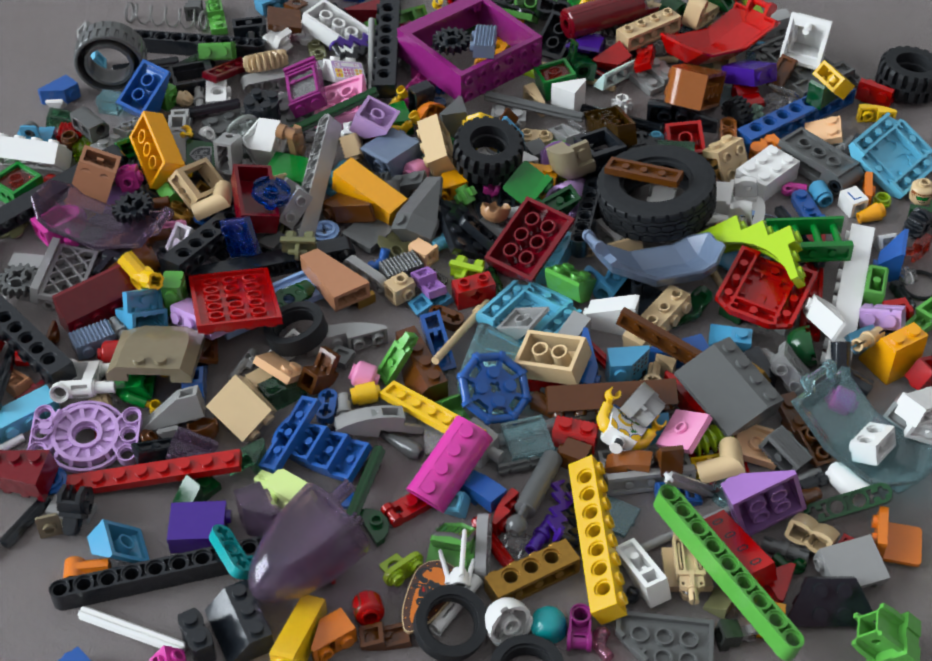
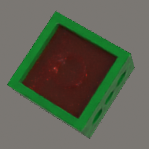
[533,58,577,101]
[0,161,44,204]

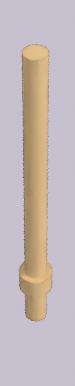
[431,299,490,365]

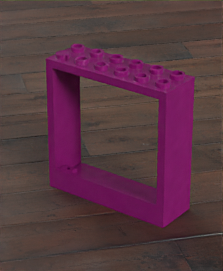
[397,0,542,103]

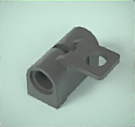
[69,107,110,143]

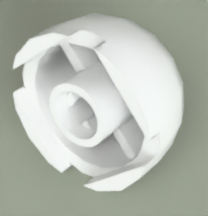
[485,597,533,646]

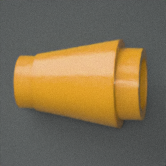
[856,202,887,224]

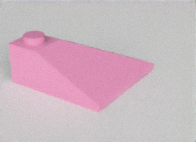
[314,74,367,129]

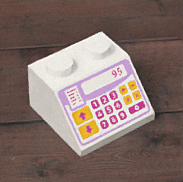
[322,56,367,85]

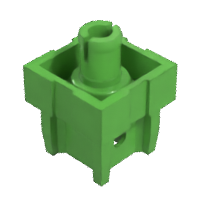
[852,603,921,661]

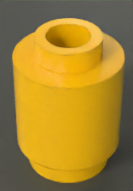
[350,381,381,406]

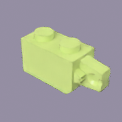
[254,469,317,518]

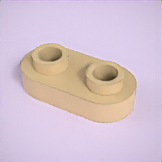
[521,128,553,145]

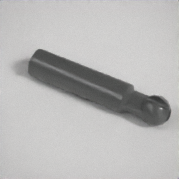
[506,450,563,537]

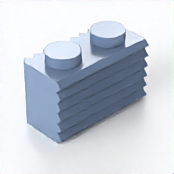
[470,24,497,59]
[68,319,117,361]

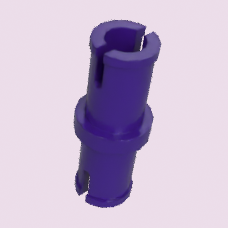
[525,514,555,554]

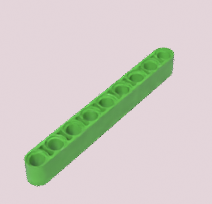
[653,484,805,661]

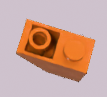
[311,607,357,661]

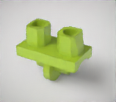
[449,255,485,279]

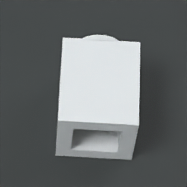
[837,186,869,218]

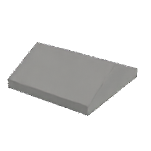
[496,307,550,340]

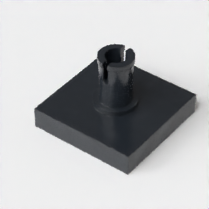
[613,278,663,316]

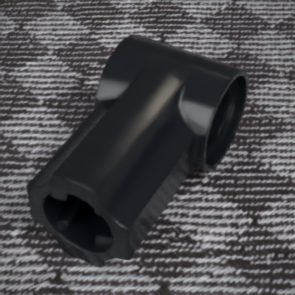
[91,248,124,276]

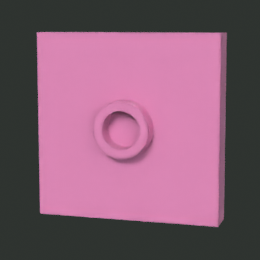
[655,409,713,454]

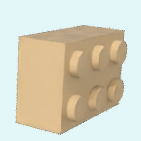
[416,114,456,177]
[514,329,592,385]

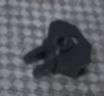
[56,484,94,536]

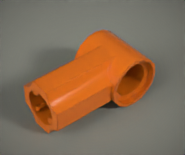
[63,556,111,579]

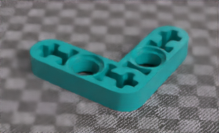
[208,524,291,580]

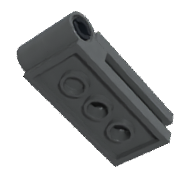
[778,127,864,195]

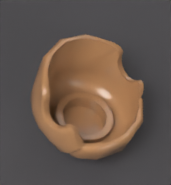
[480,201,511,223]

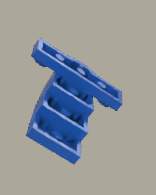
[258,395,373,484]

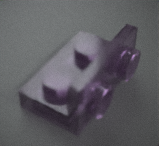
[165,427,219,459]

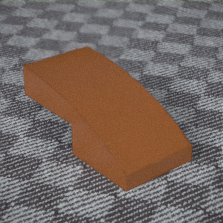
[605,450,653,473]

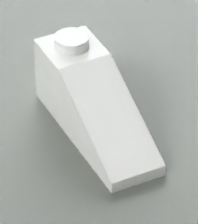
[803,294,846,341]
[616,538,672,608]

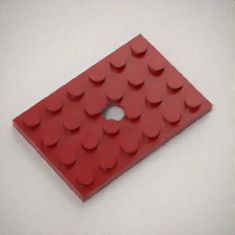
[188,267,283,335]

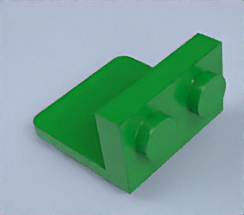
[503,161,554,204]

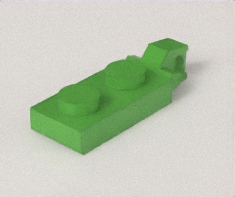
[377,331,419,386]

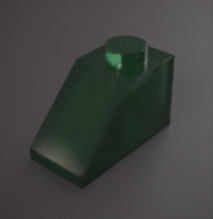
[257,376,307,411]

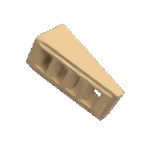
[523,82,545,118]

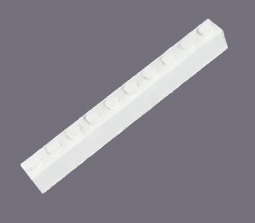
[820,223,875,377]

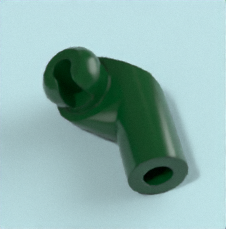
[771,552,807,575]

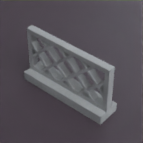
[30,237,99,304]
[597,444,696,497]

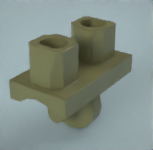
[280,230,317,261]

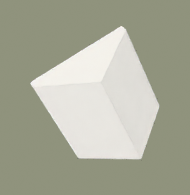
[551,78,586,112]

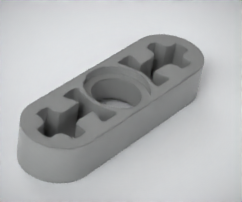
[343,255,387,293]
[474,513,492,580]

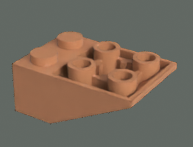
[66,145,121,215]

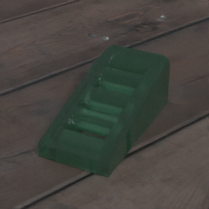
[46,107,72,128]

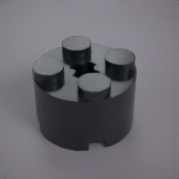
[243,88,281,121]

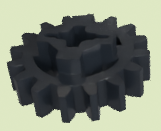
[432,26,470,56]
[112,190,154,225]

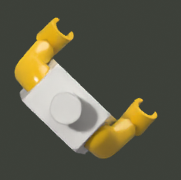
[596,387,667,454]

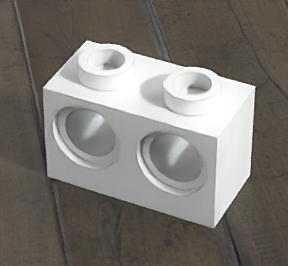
[849,422,896,466]

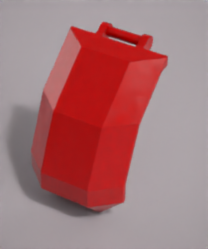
[660,0,781,66]

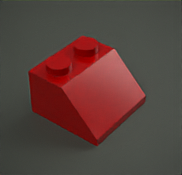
[664,120,706,154]

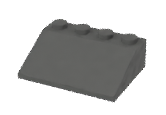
[674,337,784,437]

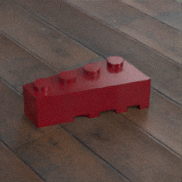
[0,450,59,502]

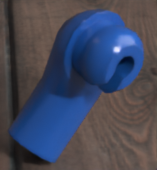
[367,247,390,272]

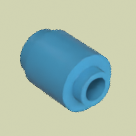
[808,180,833,207]

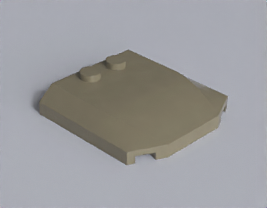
[106,325,206,383]

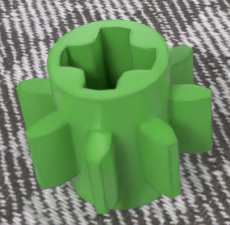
[453,183,477,206]

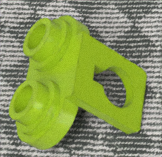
[379,551,424,587]

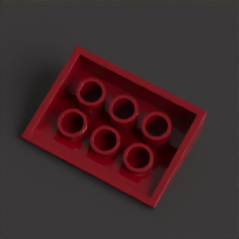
[484,196,575,283]

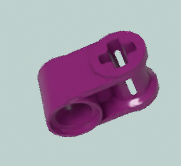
[567,603,592,653]

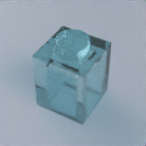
[96,89,123,116]

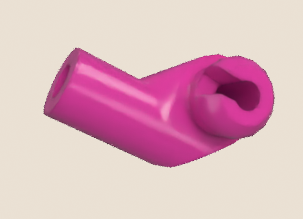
[781,182,807,196]

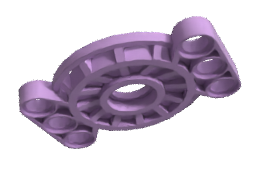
[27,400,143,473]

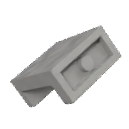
[276,177,313,229]
[813,534,891,588]

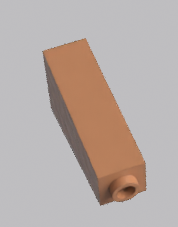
[300,248,370,312]

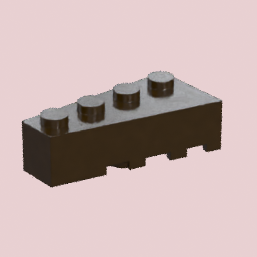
[584,105,638,149]

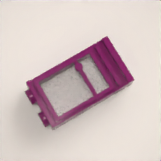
[283,56,328,118]

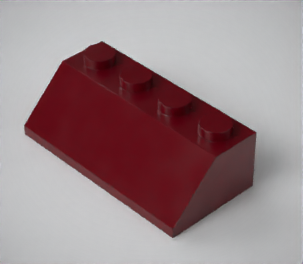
[52,264,137,333]

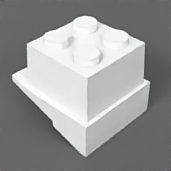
[779,12,832,70]

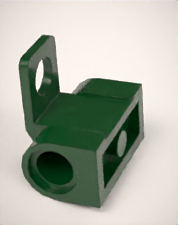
[566,39,597,81]

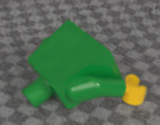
[110,374,168,414]

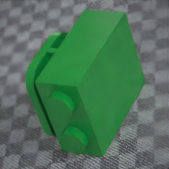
[268,151,309,186]

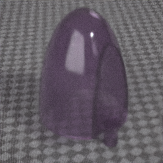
[248,479,371,604]

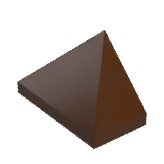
[197,338,218,366]

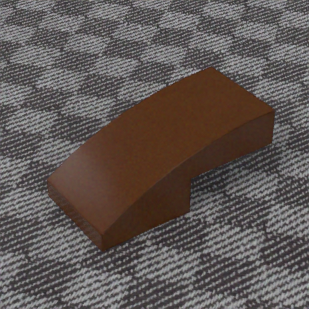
[359,621,413,651]

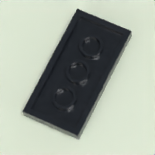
[438,199,486,261]

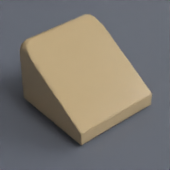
[655,353,677,377]

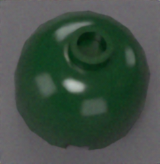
[787,325,818,367]

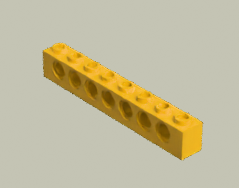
[568,455,628,625]

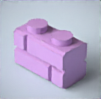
[859,303,906,331]

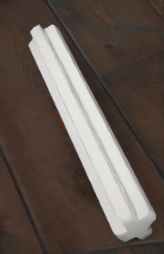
[78,606,187,652]

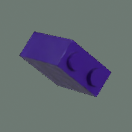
[722,60,777,87]
[167,501,232,554]

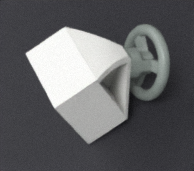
[226,114,287,165]

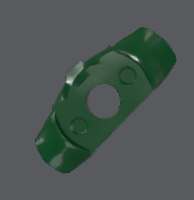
[275,280,315,308]
[672,285,713,329]

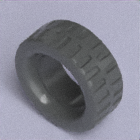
[73,21,147,93]

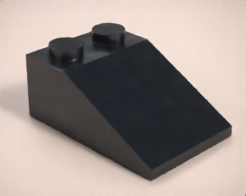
[540,11,581,60]

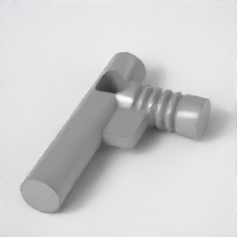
[228,348,257,380]

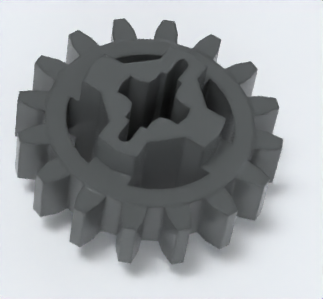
[0,263,38,299]

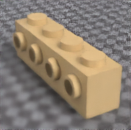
[615,7,681,52]
[622,285,692,347]

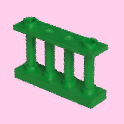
[765,216,854,263]

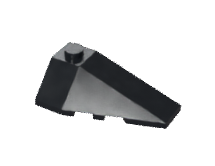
[646,99,718,133]

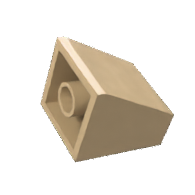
[206,375,277,443]

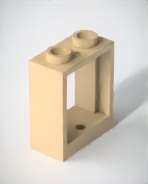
[168,157,223,209]

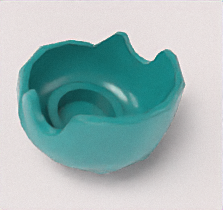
[531,606,568,644]

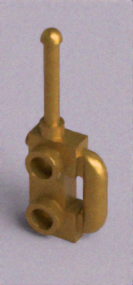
[162,200,202,226]

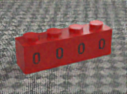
[704,510,777,587]

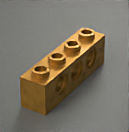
[484,538,580,602]

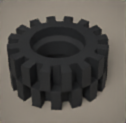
[721,95,754,129]

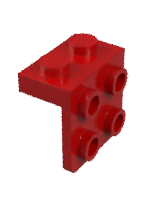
[855,78,895,108]

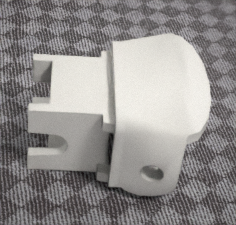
[714,176,765,227]

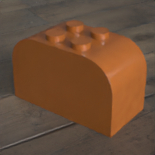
[664,64,727,111]

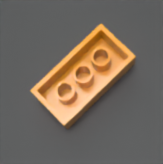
[129,111,185,190]

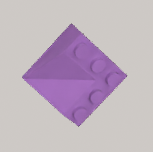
[721,470,807,536]

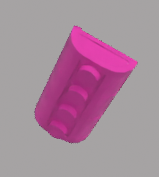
[406,416,493,514]

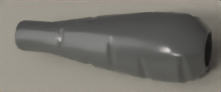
[379,430,425,460]

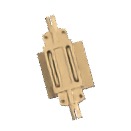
[661,532,714,605]

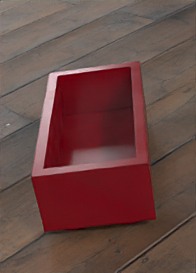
[231,164,280,234]

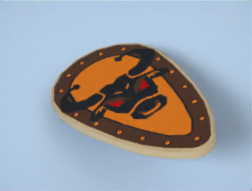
[402,560,455,634]

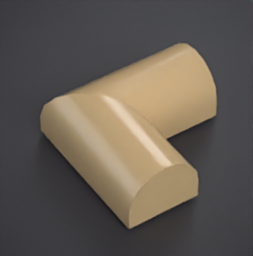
[191,180,233,221]
[696,437,746,483]

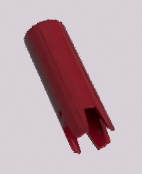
[560,0,660,40]

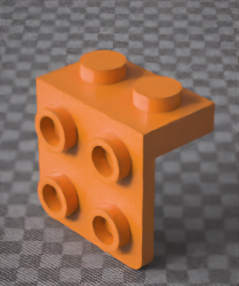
[871,506,922,567]

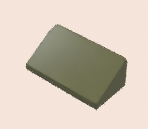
[703,584,734,619]

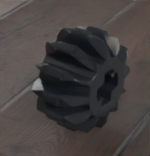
[903,207,932,241]

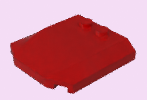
[715,245,818,329]

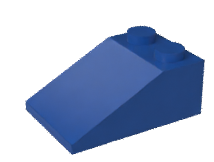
[116,59,171,117]

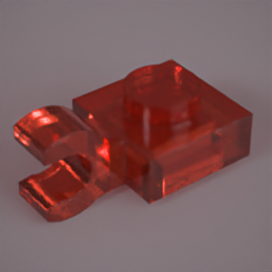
[905,233,932,263]

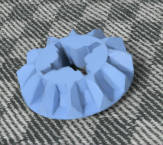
[315,220,340,241]

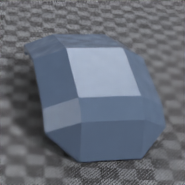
[582,229,726,287]

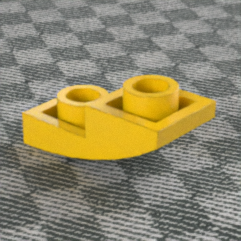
[856,104,897,122]

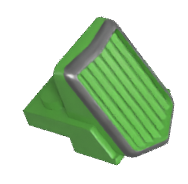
[426,523,476,572]

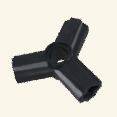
[811,341,874,398]

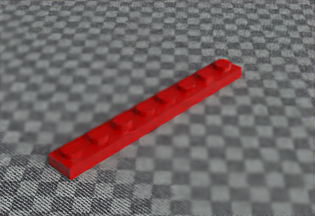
[66,449,242,494]

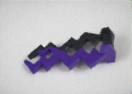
[329,32,378,61]
[547,479,580,549]

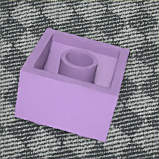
[349,95,400,139]

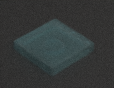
[500,414,555,461]

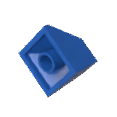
[872,229,909,282]

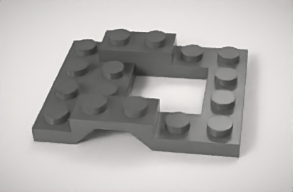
[745,34,855,98]

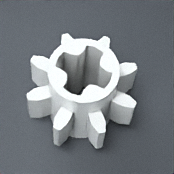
[611,94,633,114]

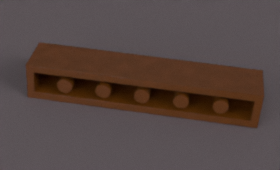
[545,378,678,418]

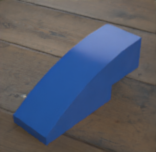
[459,470,507,513]

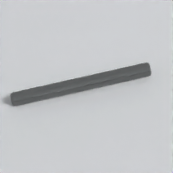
[484,91,584,123]

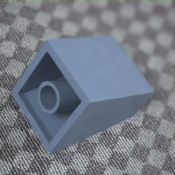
[360,127,423,177]

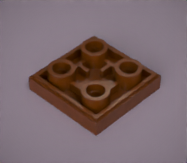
[267,6,302,34]

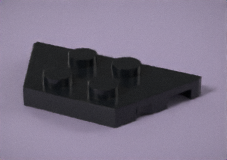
[787,576,876,627]

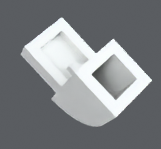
[262,27,293,52]

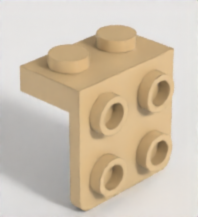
[702,135,748,182]

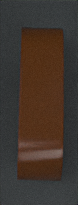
[429,305,464,332]

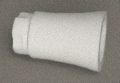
[825,461,874,507]

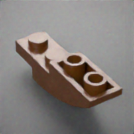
[778,391,836,468]

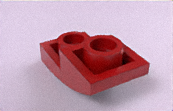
[492,488,519,537]

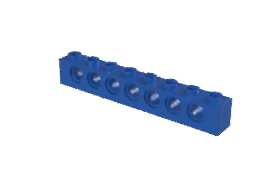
[737,86,856,153]

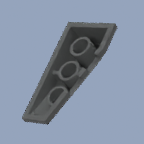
[390,176,443,242]

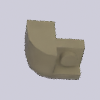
[546,139,596,180]

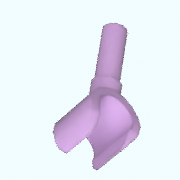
[39,409,63,435]

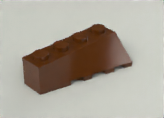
[395,326,448,402]

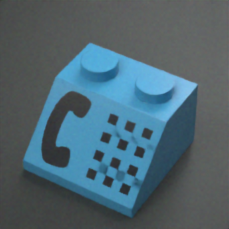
[605,345,650,382]

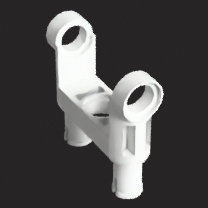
[49,359,116,403]

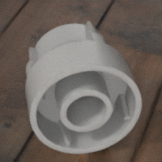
[619,382,666,428]

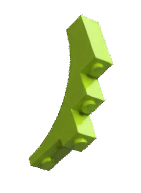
[697,215,806,289]

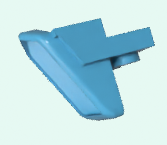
[115,288,168,329]

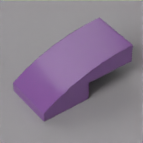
[410,266,447,300]

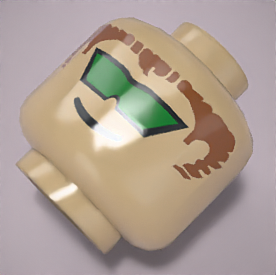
[909,178,932,206]

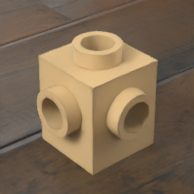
[384,272,416,307]

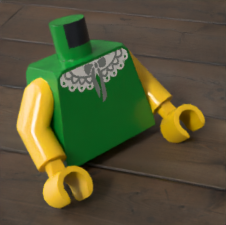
[388,85,420,135]

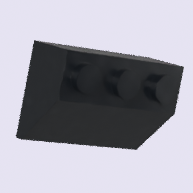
[205,579,274,661]

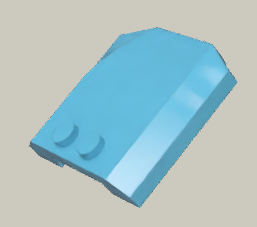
[848,112,932,199]
[476,280,582,347]

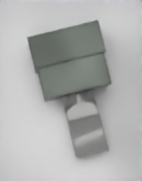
[714,619,759,652]

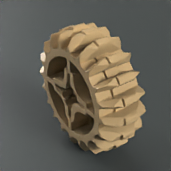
[243,49,289,73]

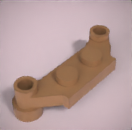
[275,123,306,157]

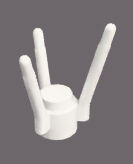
[438,529,475,588]

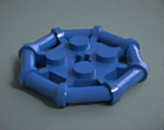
[456,350,533,426]

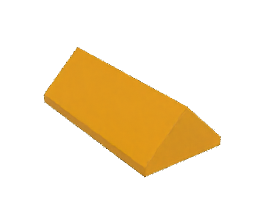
[332,157,408,226]

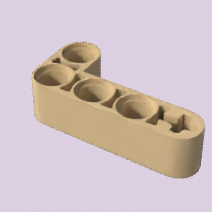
[681,0,720,30]

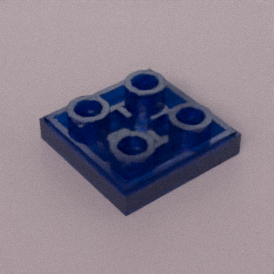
[219,216,262,258]

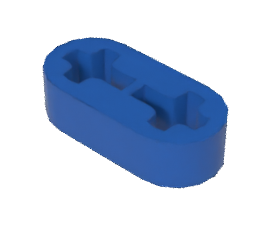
[316,388,338,425]

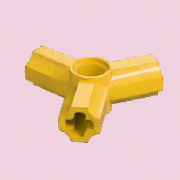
[117,250,164,290]

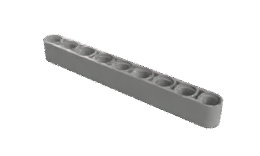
[290,113,342,237]

